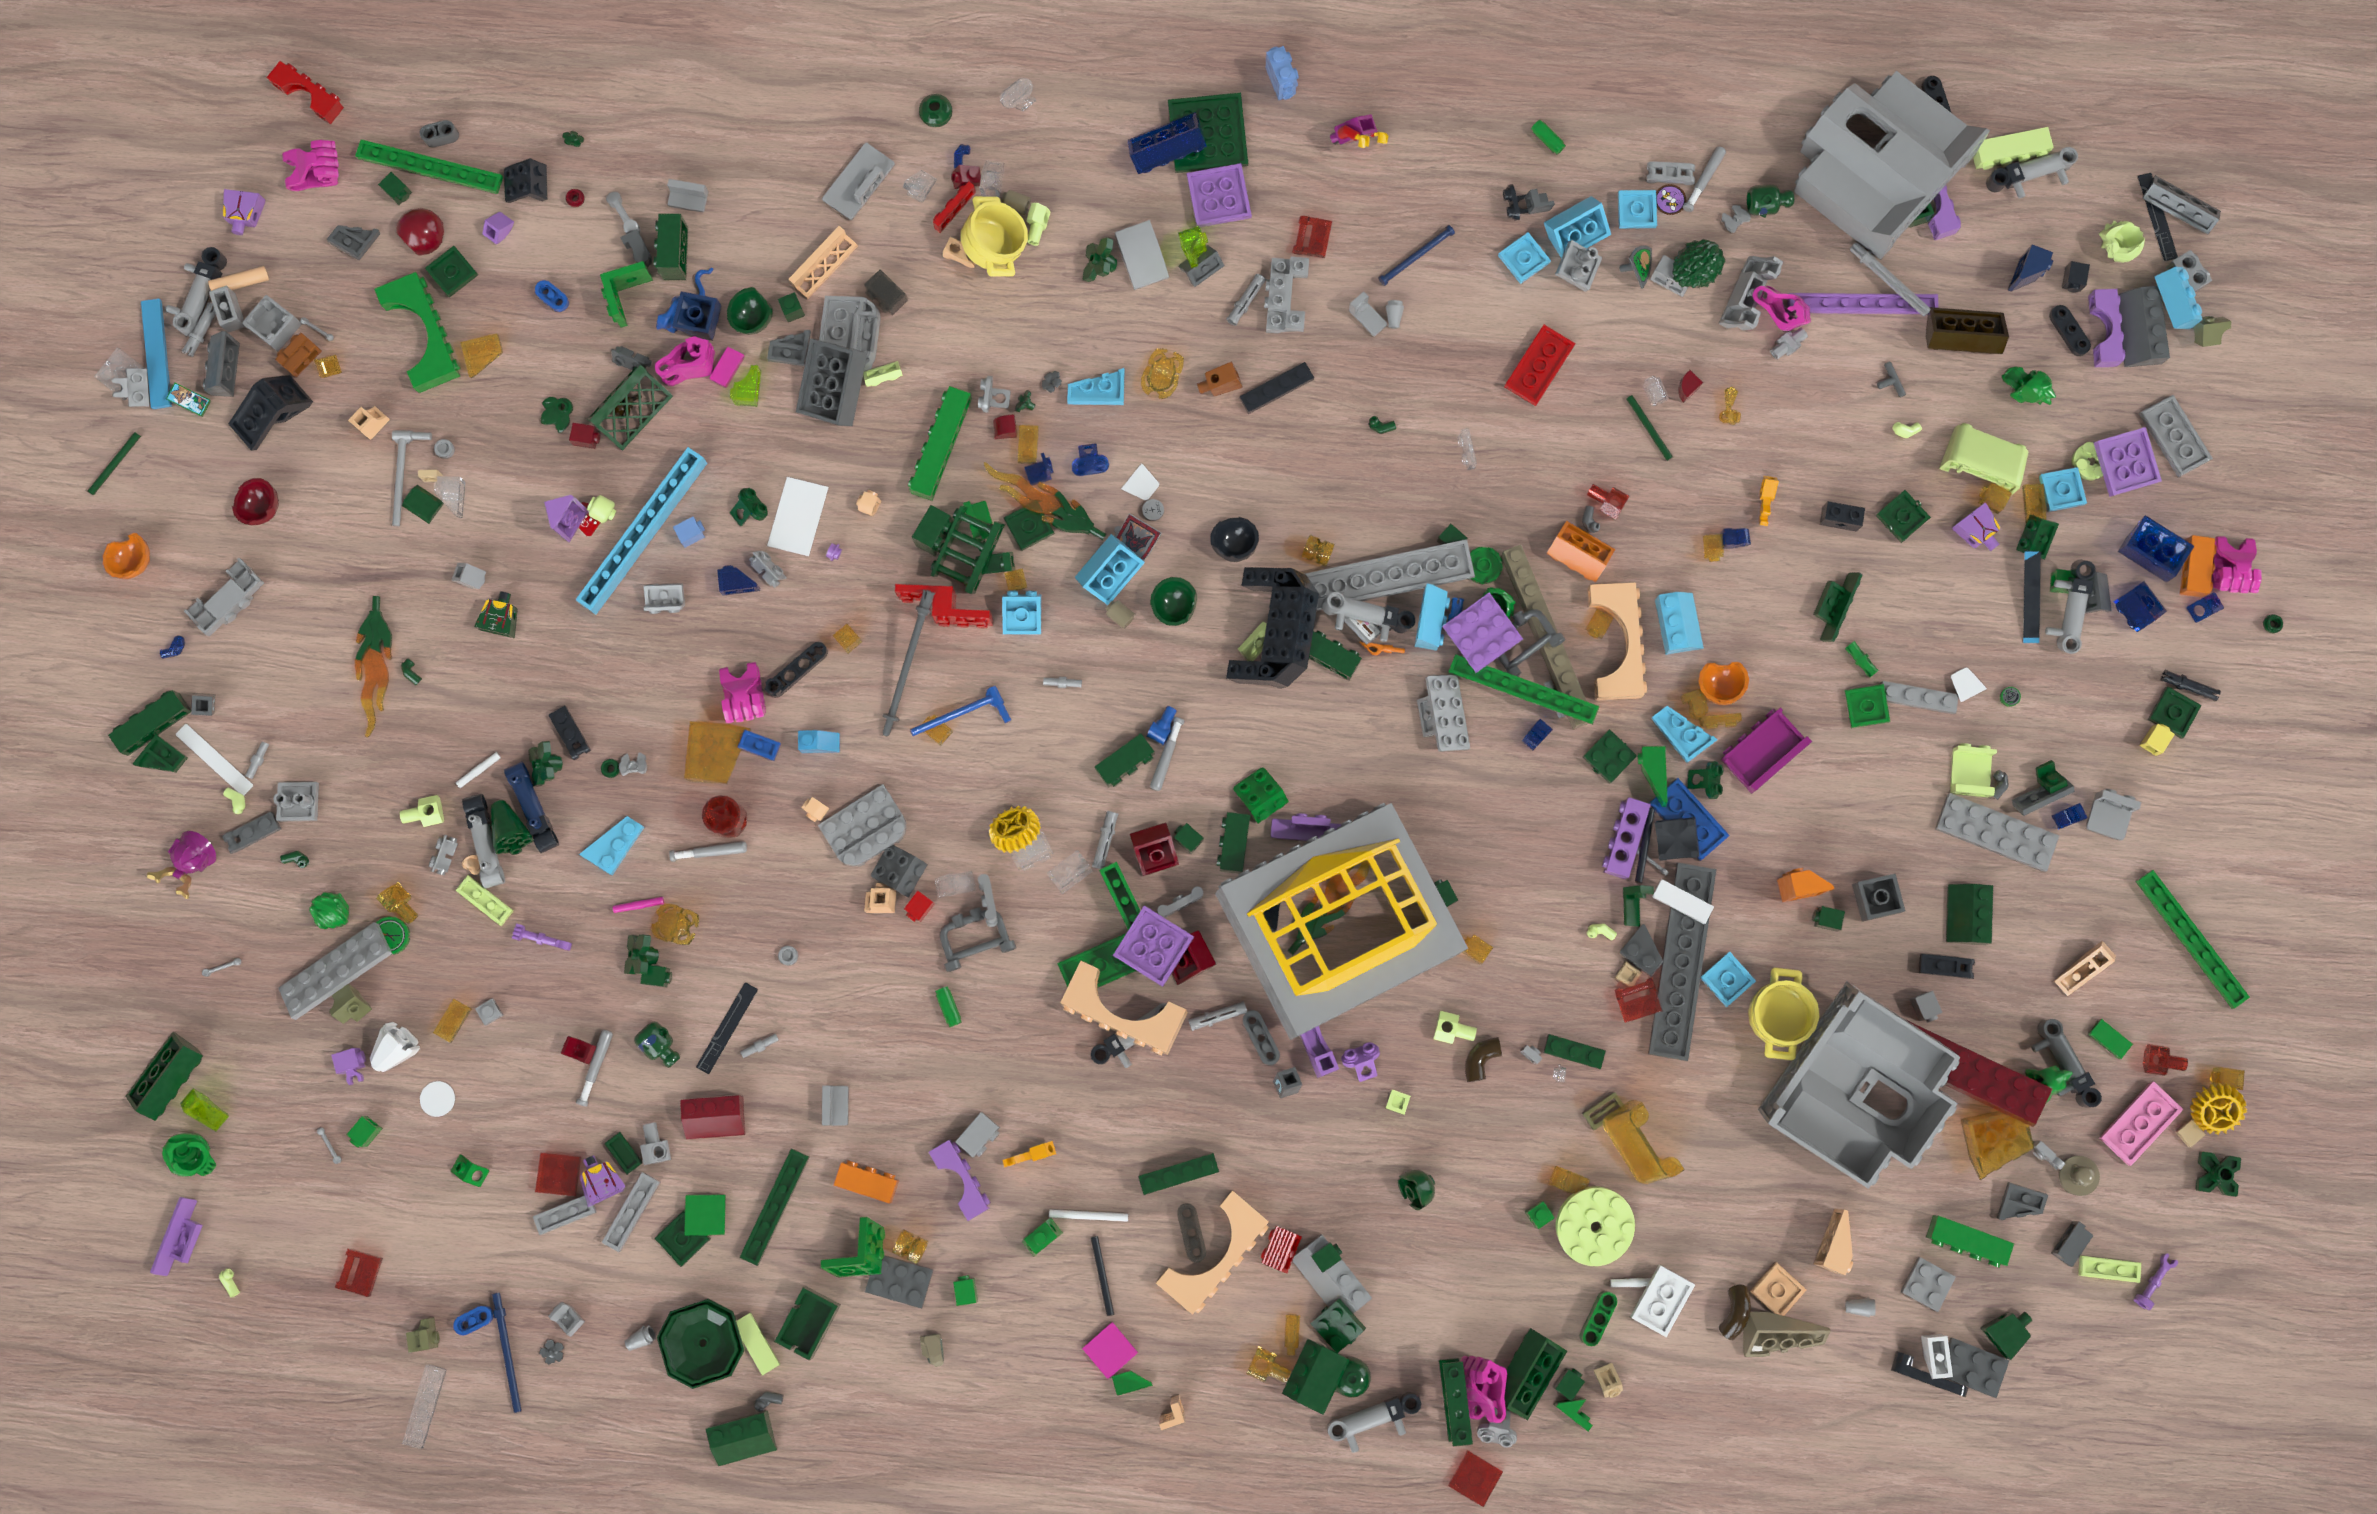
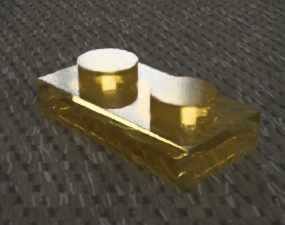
[1017,425,1039,464]
[2022,484,2047,523]
[1699,713,1742,729]
[433,999,472,1043]

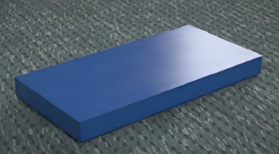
[1648,778,1730,861]

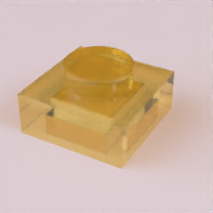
[1004,568,1028,591]

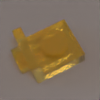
[1585,609,1613,639]

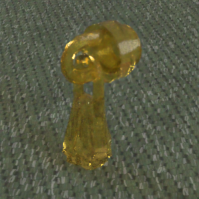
[1719,386,1741,425]

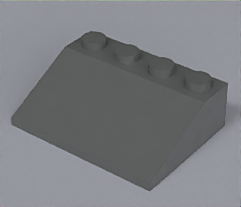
[796,338,867,427]

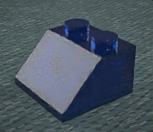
[2114,581,2167,632]

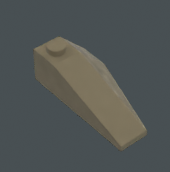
[1743,1311,1831,1357]

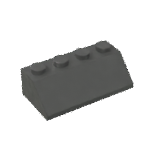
[2118,286,2170,368]

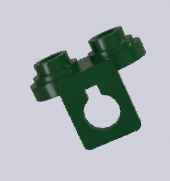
[730,488,768,526]
[1687,761,1724,799]

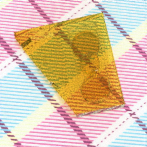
[460,334,503,378]

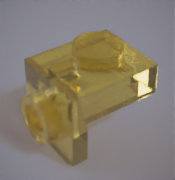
[1703,534,1724,562]

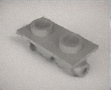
[749,551,787,588]
[429,835,458,875]

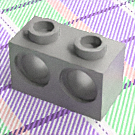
[2165,250,2212,292]

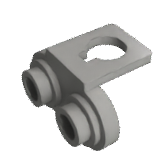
[978,376,1011,413]
[1477,1407,1517,1448]

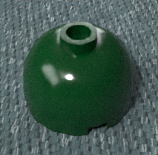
[1398,1170,1435,1210]
[1336,1357,1371,1398]

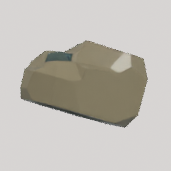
[920,1334,944,1367]

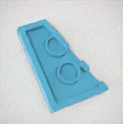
[1067,368,1125,405]
[1651,706,1718,763]
[579,816,645,876]

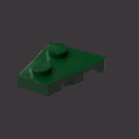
[133,735,188,773]

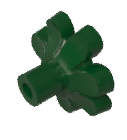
[1015,390,1035,412]

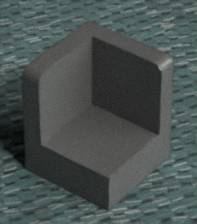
[1525,189,1555,214]

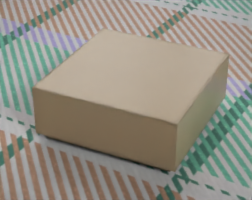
[418,470,443,482]
[1615,962,1642,989]
[2176,1119,2206,1147]

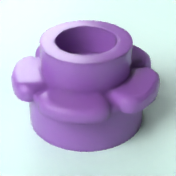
[826,543,842,561]

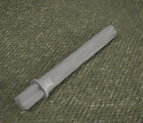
[1850,243,1931,316]

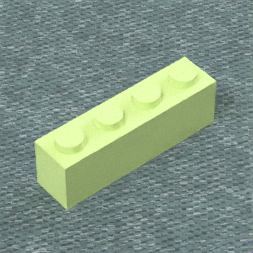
[1973,127,2054,170]

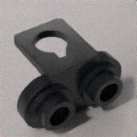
[1503,184,1528,221]

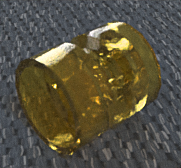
[1301,534,1335,567]
[892,1229,929,1264]

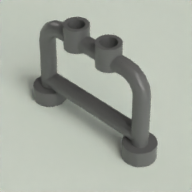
[1498,609,1565,677]
[940,907,1017,972]

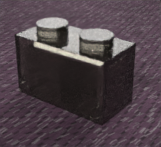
[864,269,908,315]

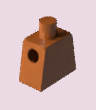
[1197,361,1243,396]

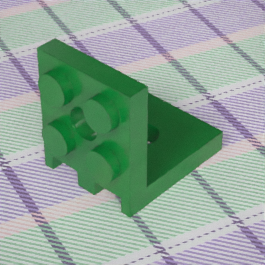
[600,261,653,328]
[820,1217,885,1278]

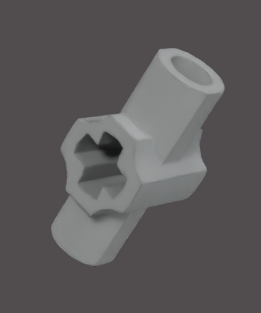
[1770,327,1808,360]

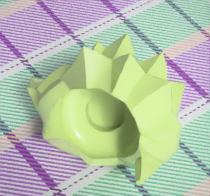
[2099,221,2145,263]

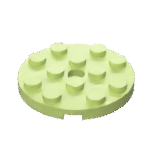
[1556,1186,1635,1266]

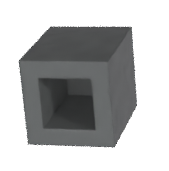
[191,693,216,716]
[1273,1067,1303,1099]

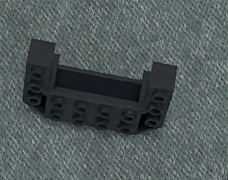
[1226,567,1319,689]

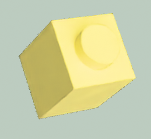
[2139,724,2175,756]

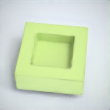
[1386,1090,1411,1115]

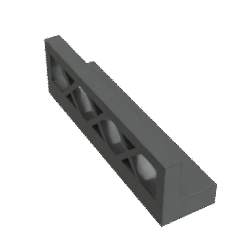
[2142,175,2221,234]

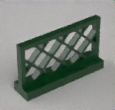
[587,364,673,451]

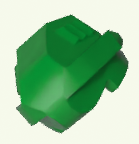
[162,1133,217,1177]

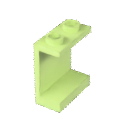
[1950,743,1997,798]

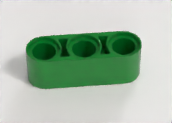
[1580,1291,1618,1347]

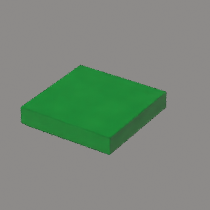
[1845,684,1891,729]
[684,1195,726,1236]

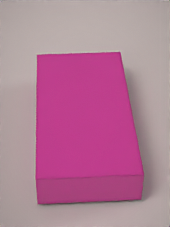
[709,346,745,388]

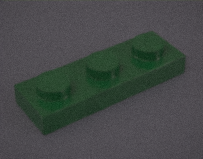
[1543,1034,1606,1070]

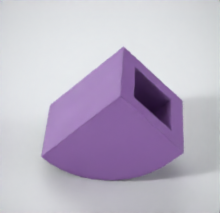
[482,212,514,244]

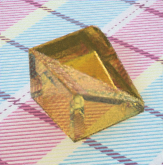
[314,355,342,378]

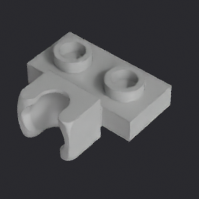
[111,368,149,407]

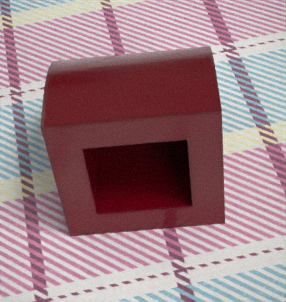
[1678,370,1703,403]
[993,414,1017,439]

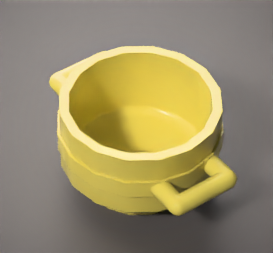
[961,196,1028,276]
[1748,968,1820,1060]

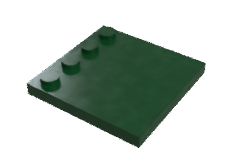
[1168,92,1249,173]

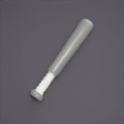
[1683,146,1726,212]
[1150,717,1185,791]
[669,841,747,862]
[576,1030,613,1107]

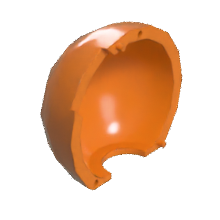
[103,533,150,579]
[1698,662,1749,705]

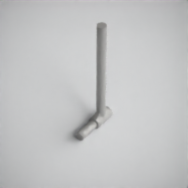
[392,430,432,527]

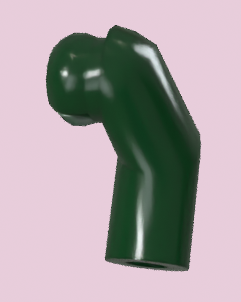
[1368,416,1396,434]
[401,658,422,686]
[280,851,309,868]

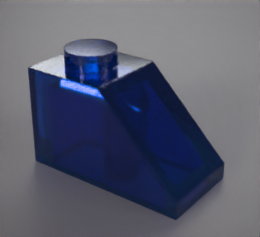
[717,565,760,596]

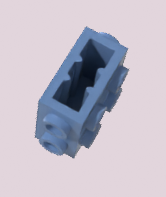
[1265,46,1299,100]

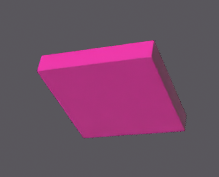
[1082,1322,1138,1379]

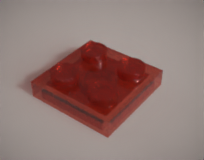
[535,1153,581,1196]
[1448,1450,1503,1507]

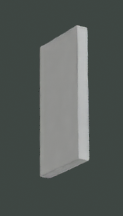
[2139,395,2213,478]

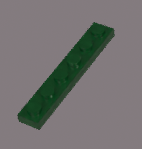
[739,1148,810,1266]

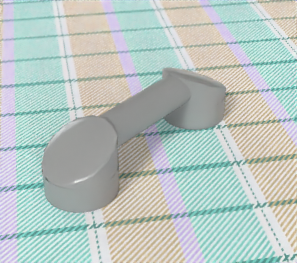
[606,191,641,234]

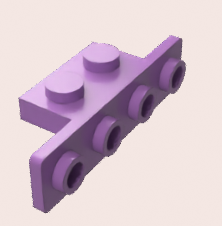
[1271,813,1341,841]
[150,1197,203,1276]

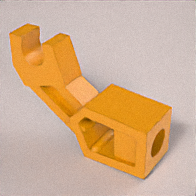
[1759,475,1779,526]
[1002,1141,1056,1168]

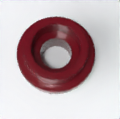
[566,189,585,207]

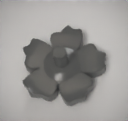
[1042,371,1062,393]
[539,1340,564,1365]

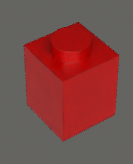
[904,891,935,922]

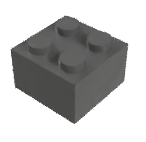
[1852,873,1906,922]

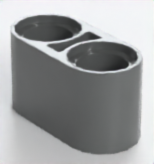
[420,120,459,148]

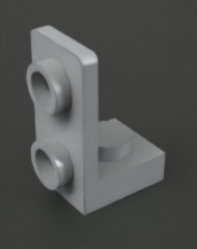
[1349,291,1387,336]

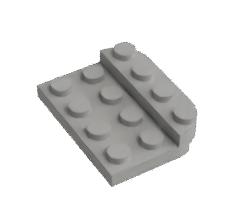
[819,296,881,371]
[818,784,907,867]

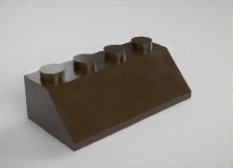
[1925,307,2009,354]

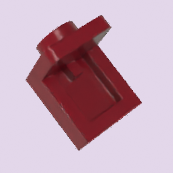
[951,165,982,189]
[561,1036,597,1064]

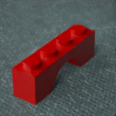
[266,61,344,125]

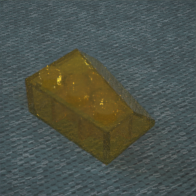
[684,721,751,784]
[1961,1111,2034,1180]

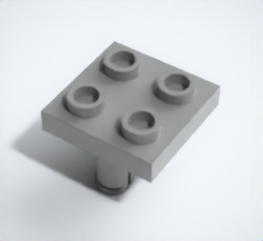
[1555,240,1602,292]
[273,782,319,822]

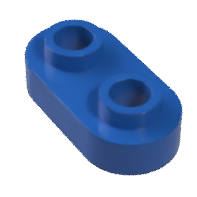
[535,280,569,312]
[453,1306,493,1336]

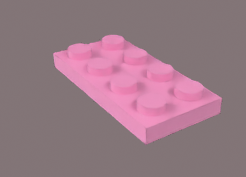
[2099,1081,2183,1166]

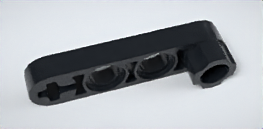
[765,642,828,698]
[1891,1351,1969,1397]

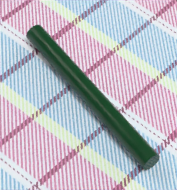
[1626,395,1673,461]
[87,432,141,495]

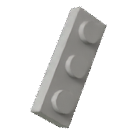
[533,1196,597,1235]

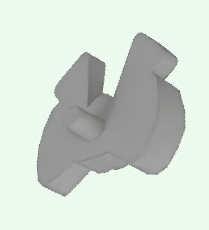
[1721,205,1751,233]
[619,753,647,776]

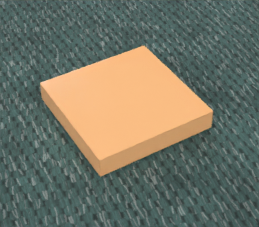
[1749,1262,1806,1316]

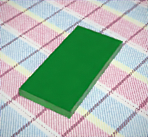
[1057,933,1137,988]

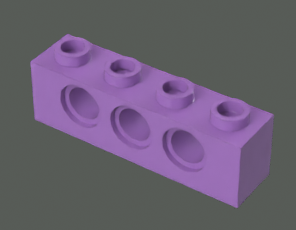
[1602,797,1651,880]

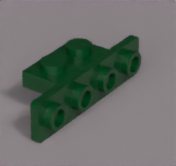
[1813,572,1863,642]

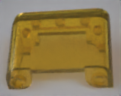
[1603,1099,1685,1184]

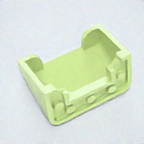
[1939,423,2029,496]

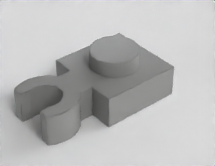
[2030,1141,2065,1170]

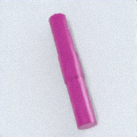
[613,897,664,913]

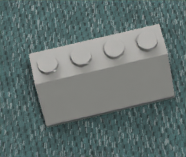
[1293,1234,1372,1313]

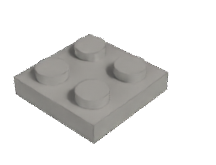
[1901,1257,1956,1312]

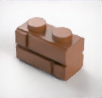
[275,332,322,378]

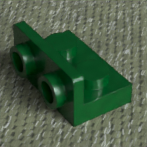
[2016,515,2059,560]

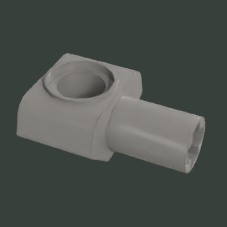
[640,1123,671,1165]

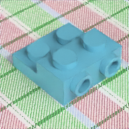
[1002,591,1042,634]

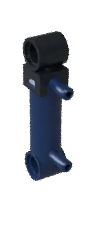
[504,761,559,853]

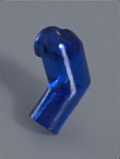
[954,144,970,169]
[160,635,185,659]

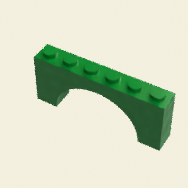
[374,272,461,393]

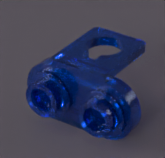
[1072,443,1109,476]

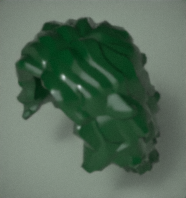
[1672,239,1726,288]

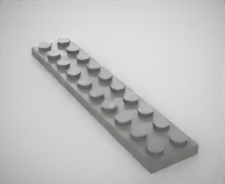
[1305,540,1475,611]

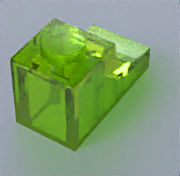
[1178,226,1208,269]
[730,365,761,407]
[180,1088,229,1132]

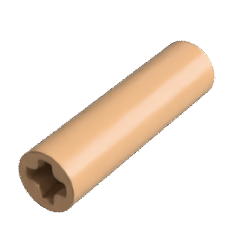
[208,266,269,291]

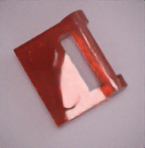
[1292,216,1332,258]
[1614,978,1663,1023]
[335,1248,383,1297]

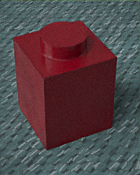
[569,423,601,449]

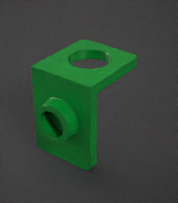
[451,1154,489,1187]

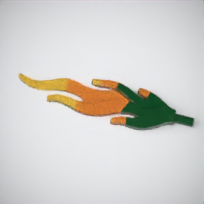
[984,462,1106,540]
[355,596,392,738]
[1287,860,1370,955]

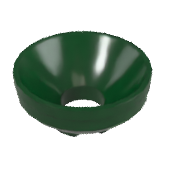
[919,94,953,127]

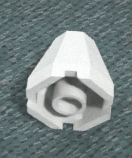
[370,1022,420,1072]

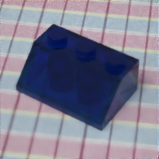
[2118,515,2194,583]

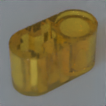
[1548,1166,1590,1194]

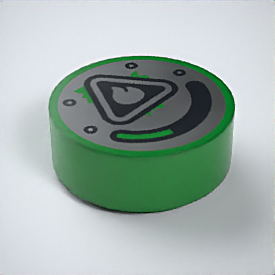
[2000,687,2021,707]

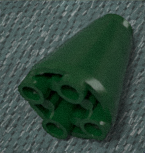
[491,800,533,855]

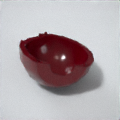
[396,208,444,256]
[232,478,279,526]

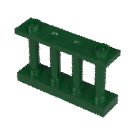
[930,506,1005,594]
[1438,1358,1473,1447]

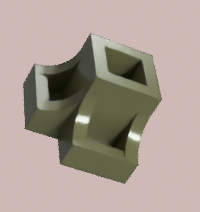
[2193,316,2231,347]
[329,984,372,1024]
[406,1317,440,1353]

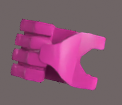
[282,140,339,191]
[1752,286,1811,331]
[655,336,715,386]
[2211,536,2262,593]
[719,662,766,723]
[1461,1356,1507,1423]

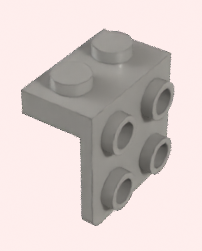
[2086,789,2141,841]

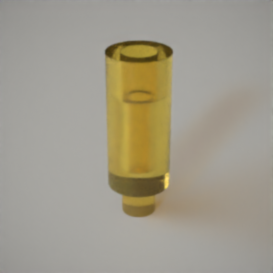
[1284,1314,1300,1355]

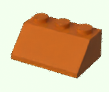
[1546,521,1615,582]
[1777,868,1834,903]

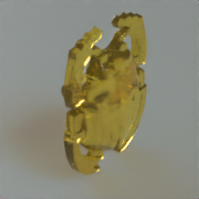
[1141,348,1184,399]
[651,904,699,945]

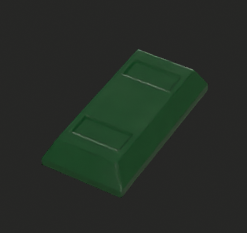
[604,1132,643,1175]

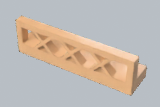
[789,226,858,299]
[1159,1395,1185,1430]

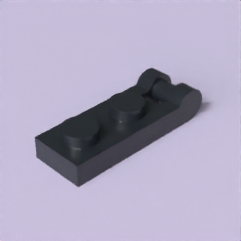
[548,705,591,760]
[1919,954,1975,979]

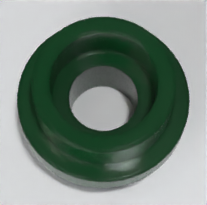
[2263,614,2283,634]
[601,759,620,778]

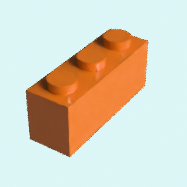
[2180,535,2217,598]
[833,1160,899,1204]

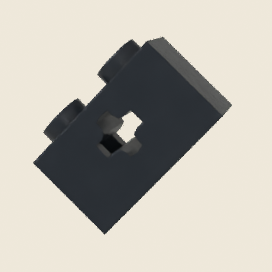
[1819,501,1865,532]

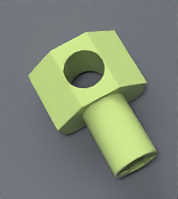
[1026,203,1050,246]
[400,795,444,827]
[1433,1011,1477,1044]

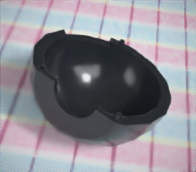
[1210,517,1259,563]

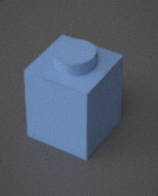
[673,517,705,547]

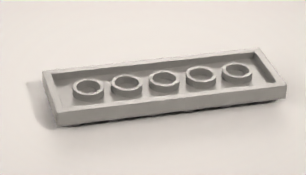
[1935,793,2059,872]
[278,922,392,1020]

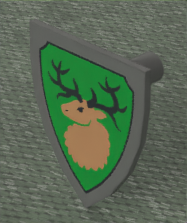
[1620,246,1652,289]

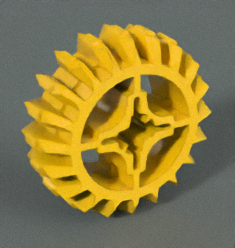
[989,805,1041,854]
[2190,1082,2247,1135]

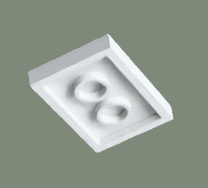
[1630,1264,1695,1337]

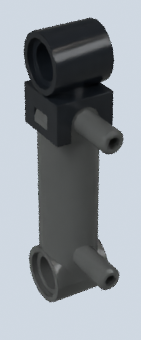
[2031,1019,2102,1108]

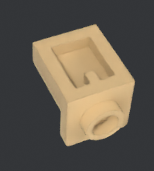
[1594,1363,1623,1398]

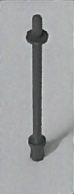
[883,589,935,737]

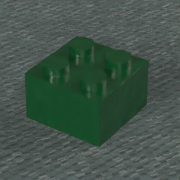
[912,505,953,557]

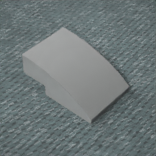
[1115,220,1169,290]

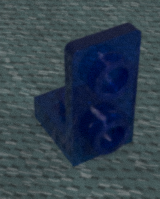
[1024,453,1054,486]

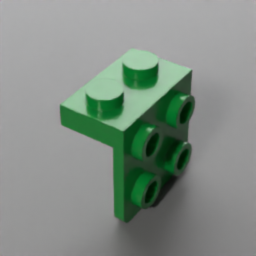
[1233,767,1289,824]

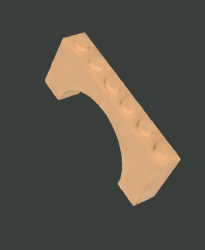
[1587,583,1647,701]
[1060,961,1188,1056]
[1156,1191,1269,1315]

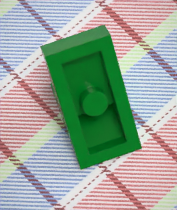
[1553,1398,1593,1432]

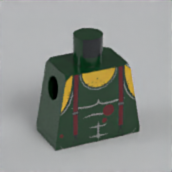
[474,591,518,638]

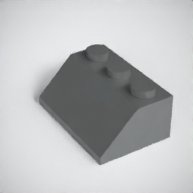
[203,331,240,397]

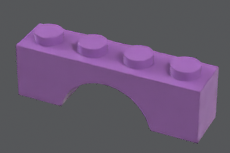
[1928,185,1961,241]
[2088,289,2125,367]
[1300,1026,1339,1078]
[929,1140,991,1221]

